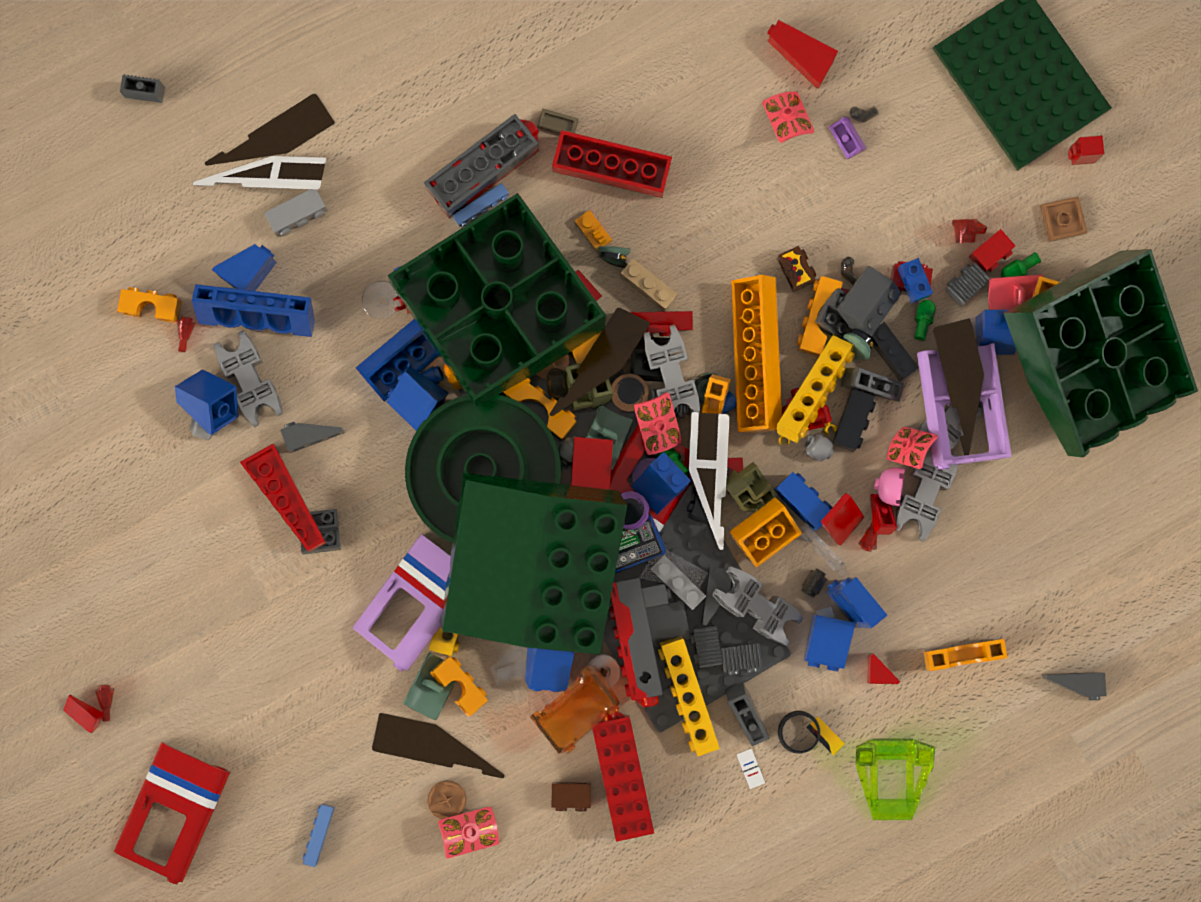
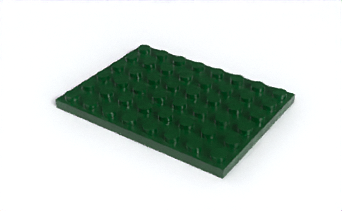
[932,0,1112,171]

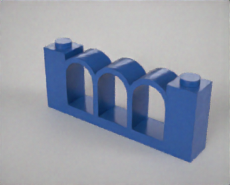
[192,284,315,337]
[826,577,888,628]

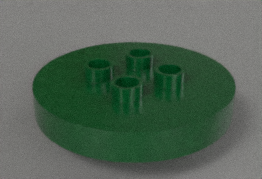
[405,395,562,543]

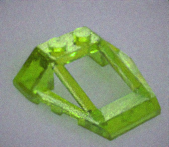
[855,738,935,820]

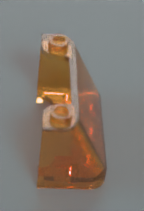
[530,665,620,754]

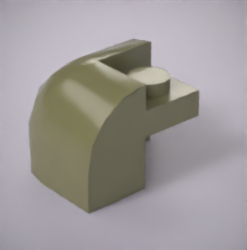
[564,364,613,410]
[726,462,779,512]

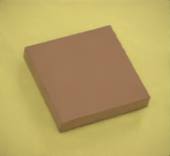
[1040,197,1087,242]

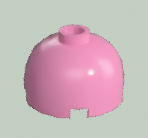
[874,468,905,506]

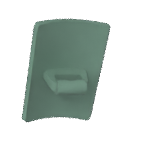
[585,405,633,470]
[403,652,456,721]

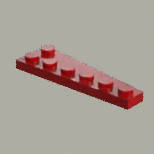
[240,444,326,552]

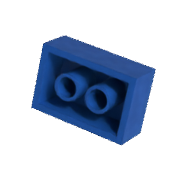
[774,472,833,532]

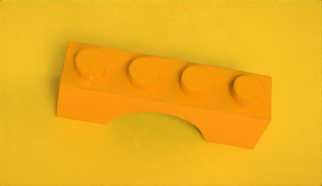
[796,276,843,357]
[701,374,731,414]
[502,378,576,440]
[923,639,1008,671]

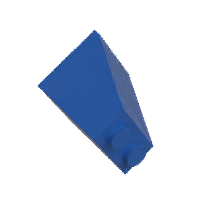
[212,244,277,291]
[975,310,1016,355]
[387,367,449,431]
[175,369,239,435]
[631,452,691,515]
[804,615,855,672]
[525,648,574,692]

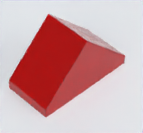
[867,653,900,684]

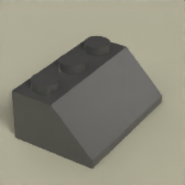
[837,266,902,337]

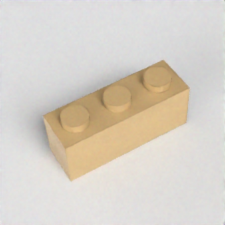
[621,259,677,311]

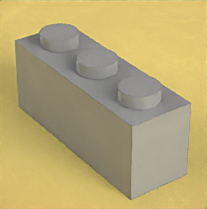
[264,189,328,237]
[650,554,706,610]

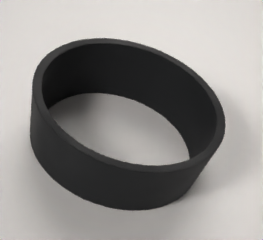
[778,711,820,754]

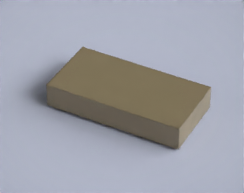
[537,108,579,134]

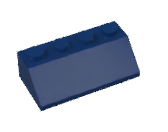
[355,319,440,401]

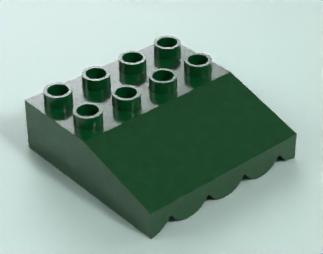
[388,193,606,406]
[1004,249,1198,458]
[440,473,627,654]

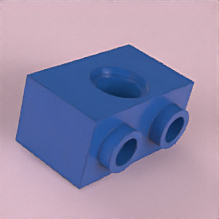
[897,258,933,304]

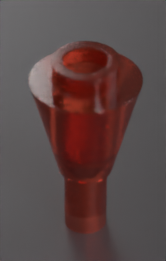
[177,316,196,352]
[858,520,878,552]
[95,685,115,722]

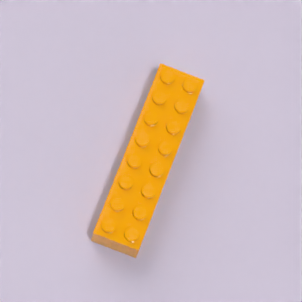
[731,275,782,433]

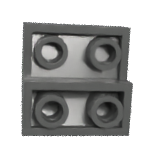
[815,288,849,339]
[301,509,341,555]
[645,601,690,646]

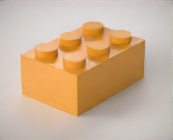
[729,498,802,568]

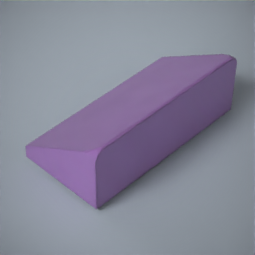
[829,117,867,159]

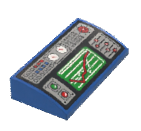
[615,515,666,573]

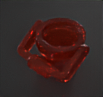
[952,219,987,243]

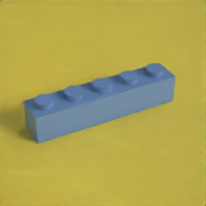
[452,183,509,227]
[302,803,335,867]

